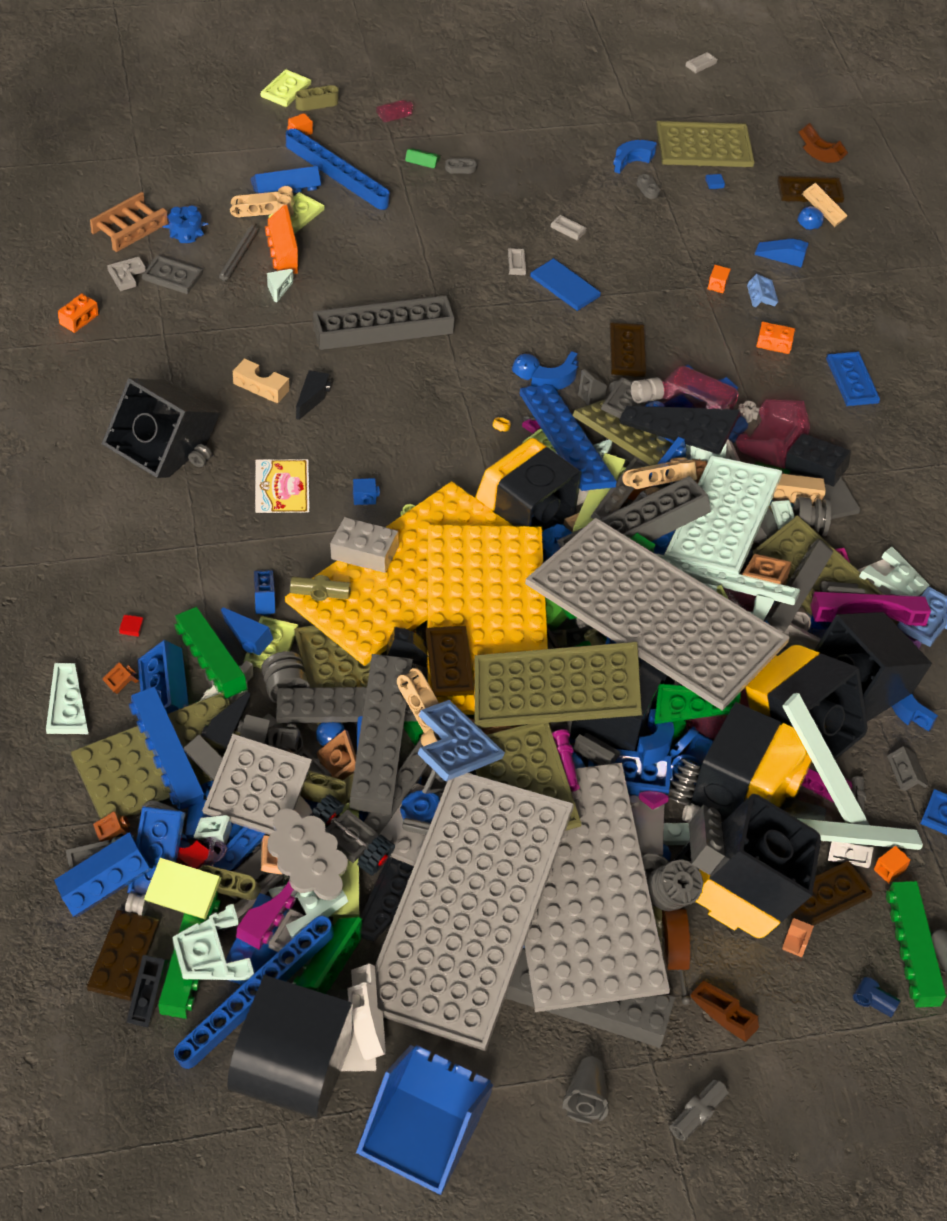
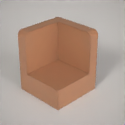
[782,918,814,957]

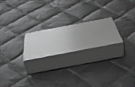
[686,52,717,73]
[551,215,587,241]
[508,248,526,275]

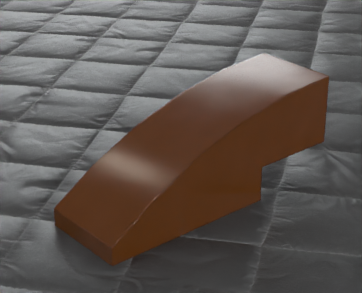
[690,981,759,1042]

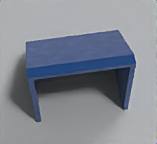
[356,1045,493,1195]

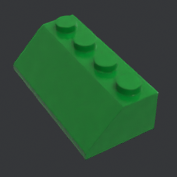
[293,917,362,994]

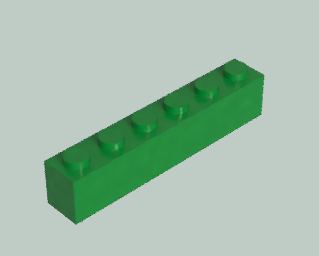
[174,607,248,699]
[886,881,946,1007]
[159,891,221,1019]

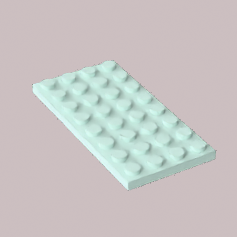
[664,455,782,574]

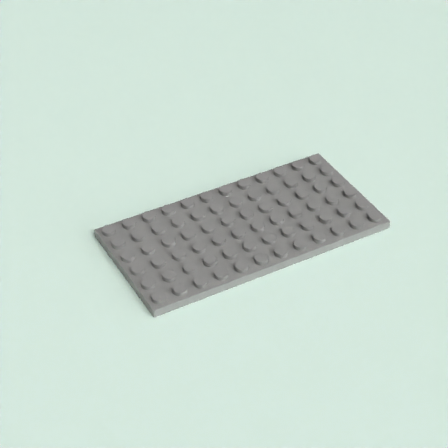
[525,518,790,711]
[524,763,670,1012]
[375,773,574,1051]

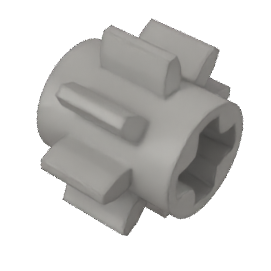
[738,401,760,422]

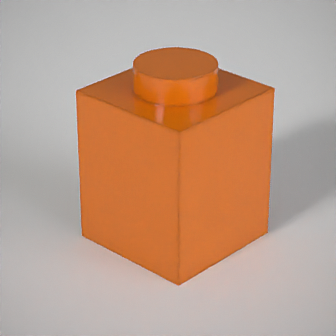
[287,113,312,136]
[708,265,731,293]
[874,846,910,884]

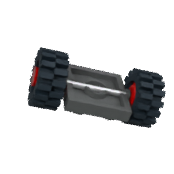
[309,794,395,876]

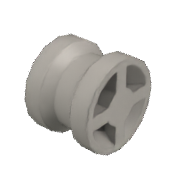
[125,891,149,916]

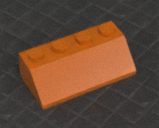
[265,205,298,274]

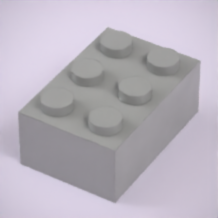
[330,517,399,573]

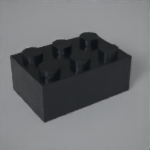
[785,433,851,487]

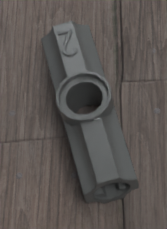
[669,1080,729,1142]

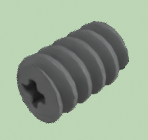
[668,758,702,805]

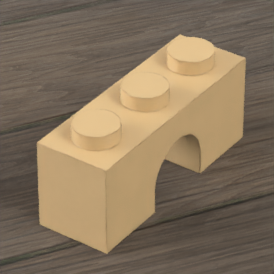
[233,358,289,403]

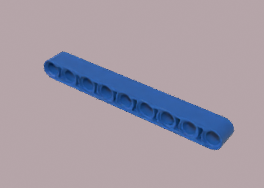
[286,129,390,210]
[174,916,334,1069]

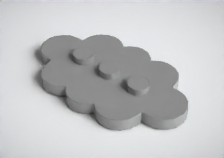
[267,809,348,900]

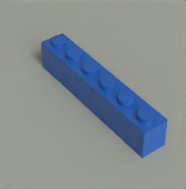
[129,686,204,811]

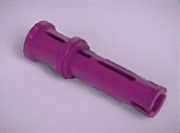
[552,730,580,792]

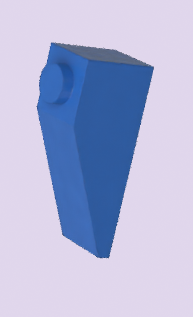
[755,239,809,267]
[254,570,275,616]
[221,607,273,656]

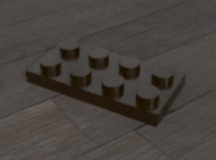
[777,176,844,203]
[610,323,646,377]
[426,626,474,697]
[790,861,873,926]
[87,910,160,1001]

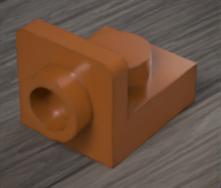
[102,662,139,694]
[93,811,130,842]

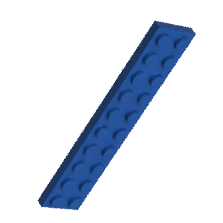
[519,385,617,491]

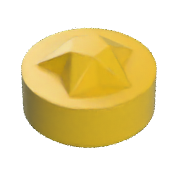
[493,417,511,432]

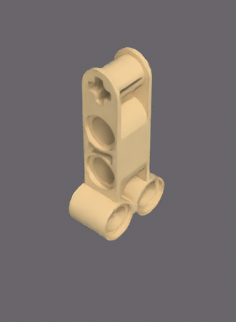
[230,186,295,217]
[622,458,697,489]
[397,668,442,746]

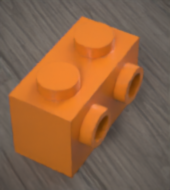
[58,294,98,333]
[756,322,795,354]

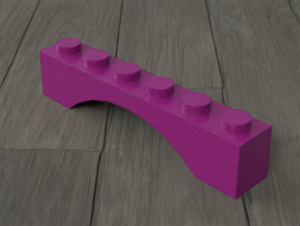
[810,592,931,626]
[236,881,297,950]

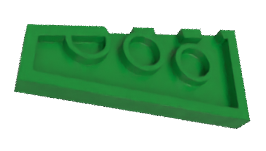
[655,684,741,724]

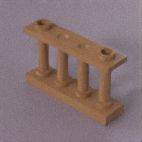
[90,192,168,252]

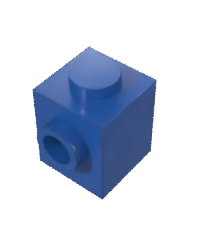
[353,478,380,505]

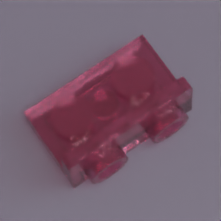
[376,100,412,122]

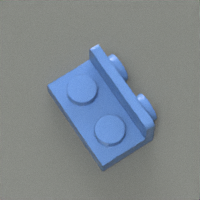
[747,274,778,307]

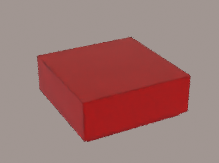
[119,615,144,637]

